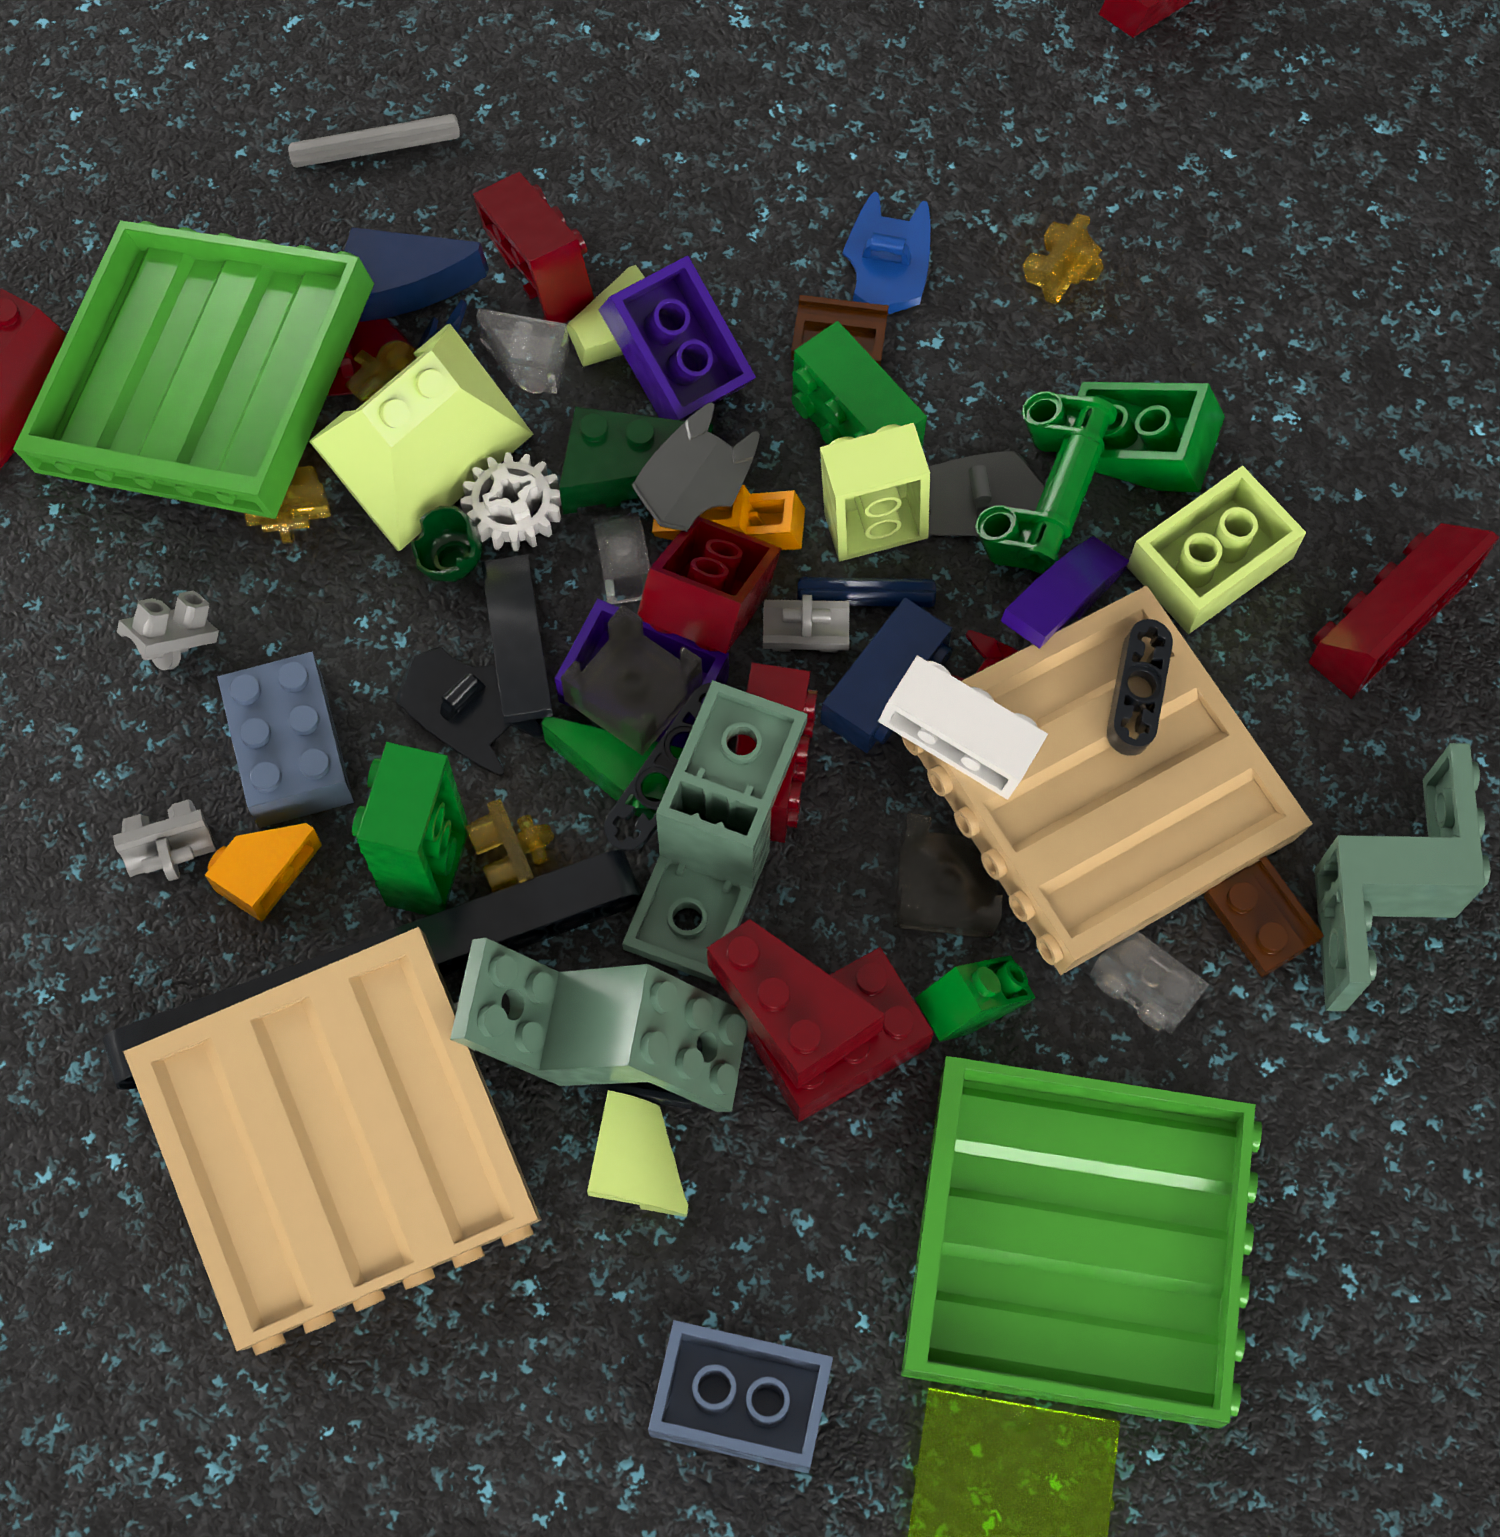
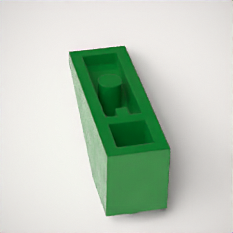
[541,717,683,820]

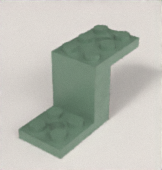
[622,680,808,984]
[1314,743,1490,1011]
[450,938,748,1112]

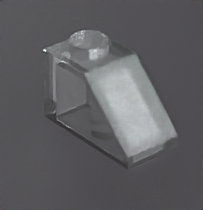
[476,308,570,394]
[593,512,650,604]

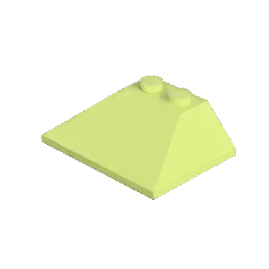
[309,324,534,551]

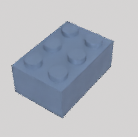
[217,651,354,828]
[648,1320,833,1474]

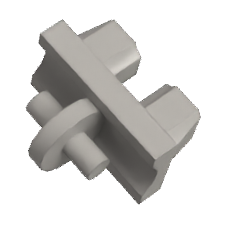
[117,591,219,670]
[763,595,849,653]
[113,799,216,881]

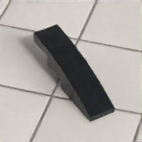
[481,554,553,724]

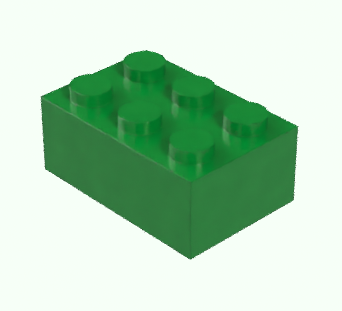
[791,321,927,447]

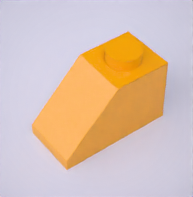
[205,823,322,922]

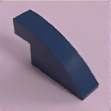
[344,227,489,322]

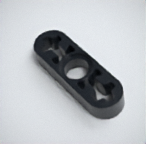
[1107,619,1173,756]

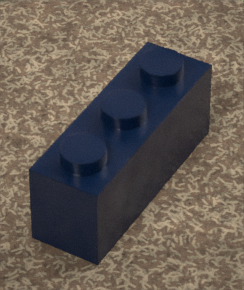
[820,598,953,753]

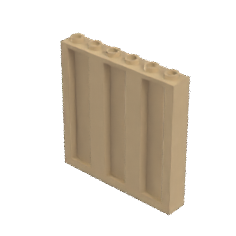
[901,585,1312,975]
[123,927,542,1356]

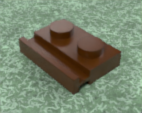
[791,295,889,366]
[1204,856,1324,978]

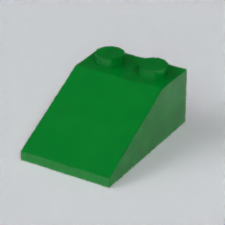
[1056,382,1225,492]

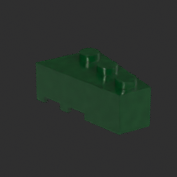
[559,407,713,515]

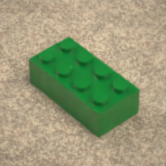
[352,742,470,916]

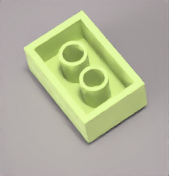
[820,423,930,562]
[1127,466,1306,634]

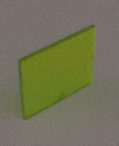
[907,1388,1120,1537]

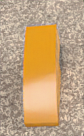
[652,485,806,550]

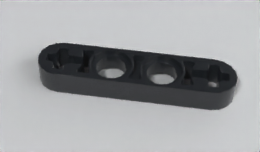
[604,683,711,851]

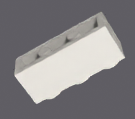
[878,655,1048,800]

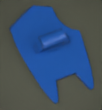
[842,192,931,314]

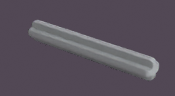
[288,114,460,168]

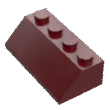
[0,288,67,469]
[1308,523,1500,700]

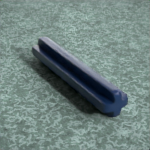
[797,577,936,607]

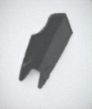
[632,403,760,532]
[928,451,1045,536]

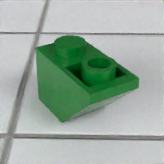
[915,955,1036,1042]

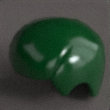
[411,506,482,582]

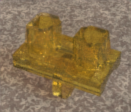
[1023,213,1104,304]
[345,340,417,403]
[244,466,331,544]
[466,798,554,893]

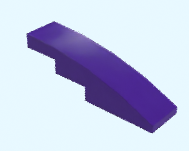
[1001,536,1129,649]

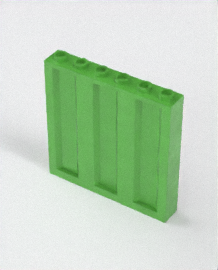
[13,220,374,519]
[901,1056,1262,1429]

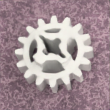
[460,452,562,552]

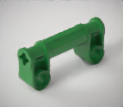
[975,391,1117,573]

